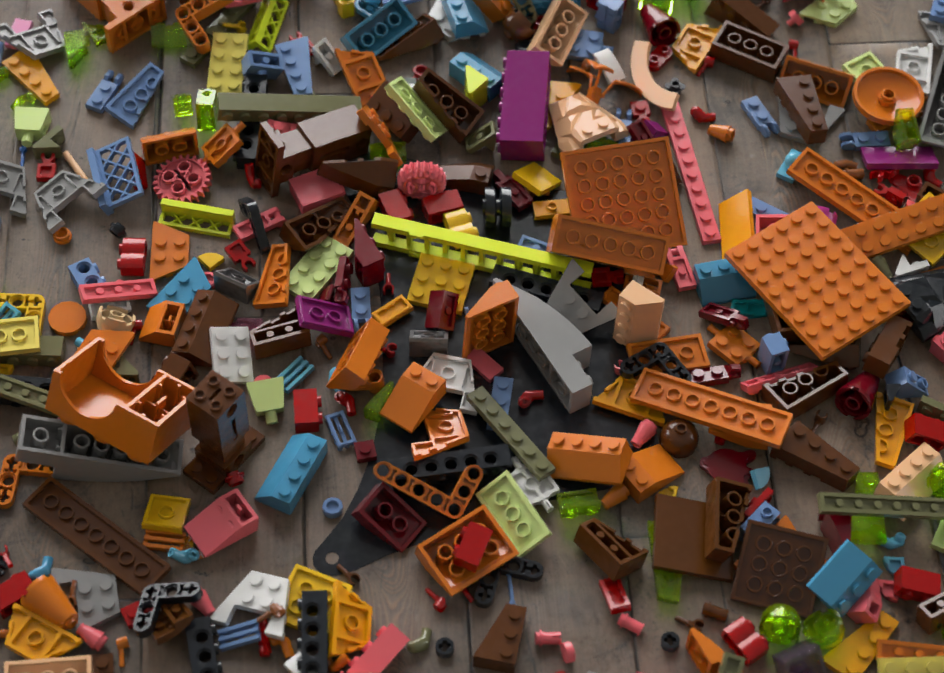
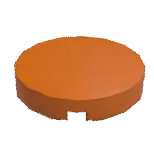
[48,301,87,336]

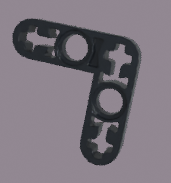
[238,197,271,255]
[619,342,692,381]
[475,556,543,609]
[133,582,203,638]

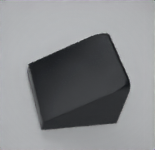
[883,384,901,411]

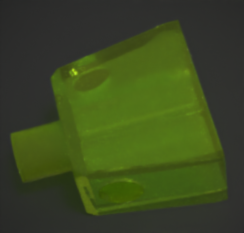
[195,88,217,131]

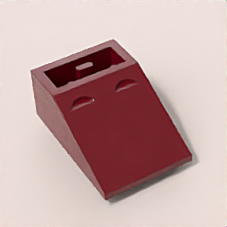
[354,218,386,287]

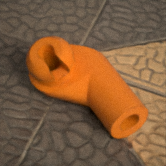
[270,636,295,659]

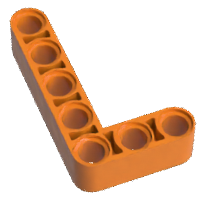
[175,0,235,54]
[373,461,483,519]

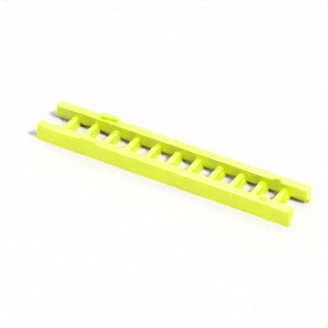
[371,212,594,289]

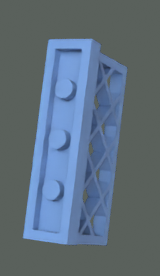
[86,136,144,216]

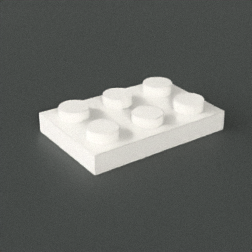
[209,327,254,384]

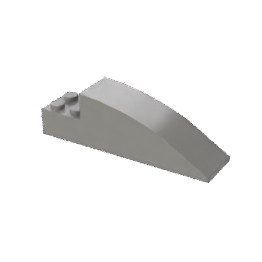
[917,47,944,148]
[493,278,593,414]
[15,414,184,482]

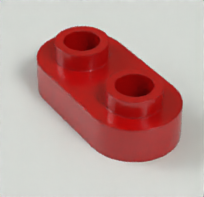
[648,44,673,72]

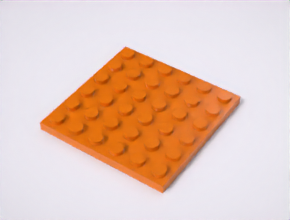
[559,136,688,248]

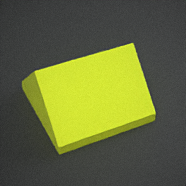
[465,65,488,107]

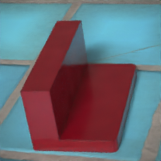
[425,290,459,332]

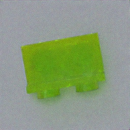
[151,22,187,48]
[556,488,602,519]

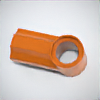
[346,369,385,394]

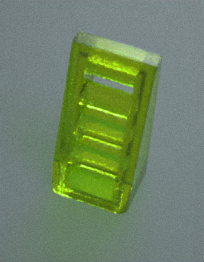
[364,381,394,423]

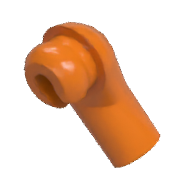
[328,653,351,672]

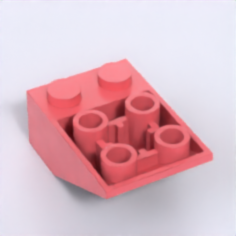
[184,488,259,558]

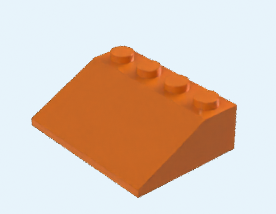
[462,280,519,359]
[414,504,519,597]

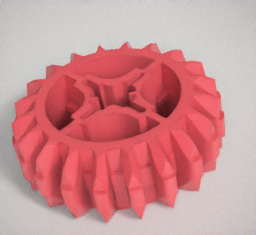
[397,160,447,200]

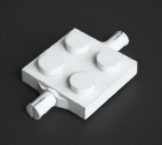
[511,456,560,513]

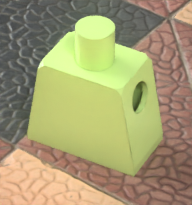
[15,106,52,147]
[246,376,284,425]

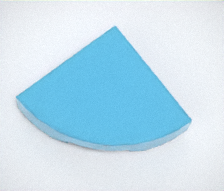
[750,466,770,490]
[882,556,905,576]

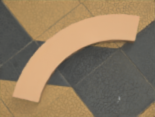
[631,41,680,111]

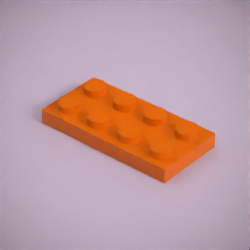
[626,333,710,380]

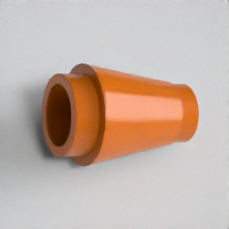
[707,124,735,143]
[600,483,630,510]

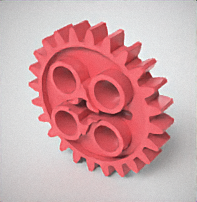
[152,154,213,203]

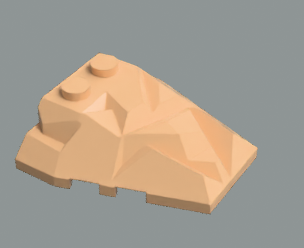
[549,93,630,152]

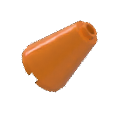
[20,574,78,630]

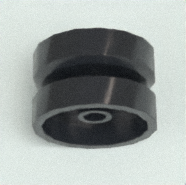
[482,187,512,228]

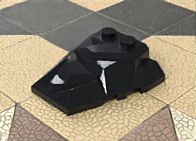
[889,268,944,343]

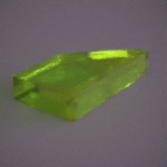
[81,21,107,47]

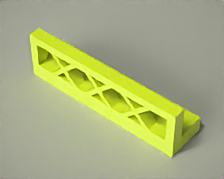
[248,0,290,53]
[158,198,236,239]

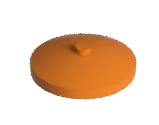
[852,67,924,126]

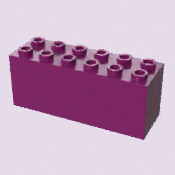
[496,50,551,161]

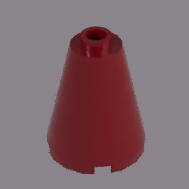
[640,4,681,47]
[835,371,880,420]

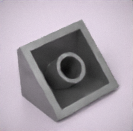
[213,267,260,305]
[409,330,448,357]

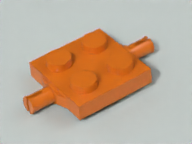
[201,121,246,169]
[707,323,761,369]

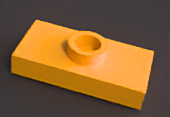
[532,198,570,220]
[371,294,413,327]

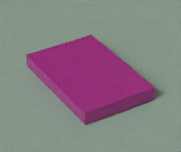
[295,295,355,338]

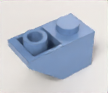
[885,366,929,398]

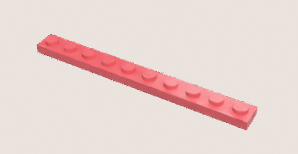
[660,102,721,246]

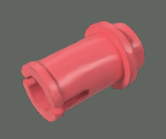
[617,613,645,636]
[534,630,561,647]

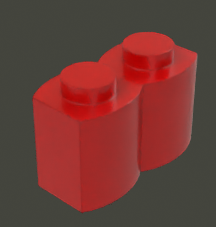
[117,238,147,276]
[721,616,769,667]

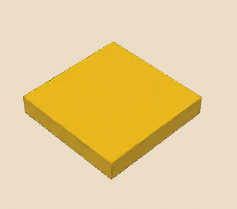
[512,162,562,197]
[141,493,191,534]

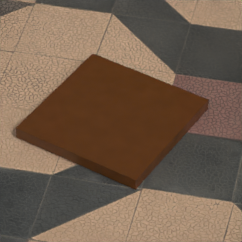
[652,493,733,583]
[730,519,829,620]

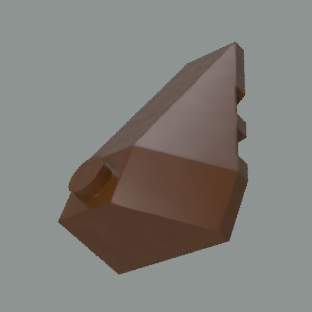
[317,157,399,198]
[439,162,495,195]

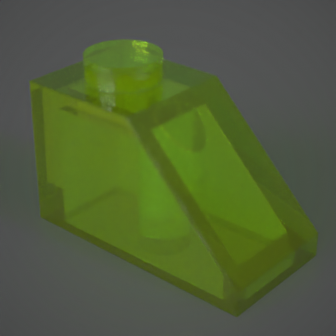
[63,29,91,69]
[892,108,922,151]

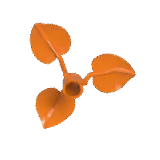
[566,59,642,104]

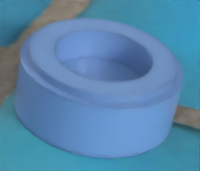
[322,497,343,518]

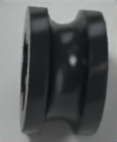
[661,631,680,652]
[435,637,454,659]

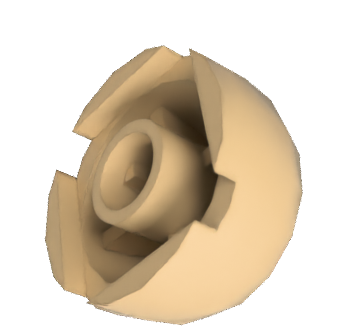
[96,305,136,332]

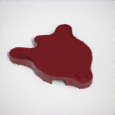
[699,448,756,485]

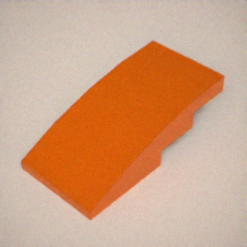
[685,628,744,673]

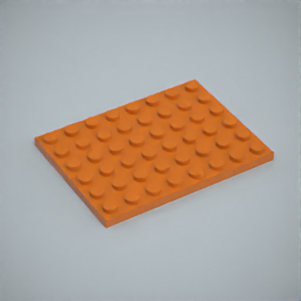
[724,201,911,361]

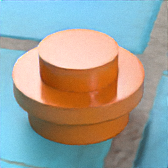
[53,227,72,245]

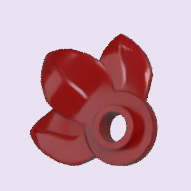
[888,174,922,202]

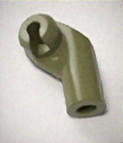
[407,627,432,654]

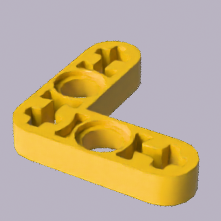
[0,293,46,336]

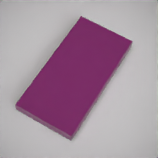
[860,146,939,169]

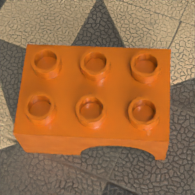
[45,336,194,465]

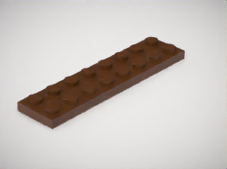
[22,476,172,596]

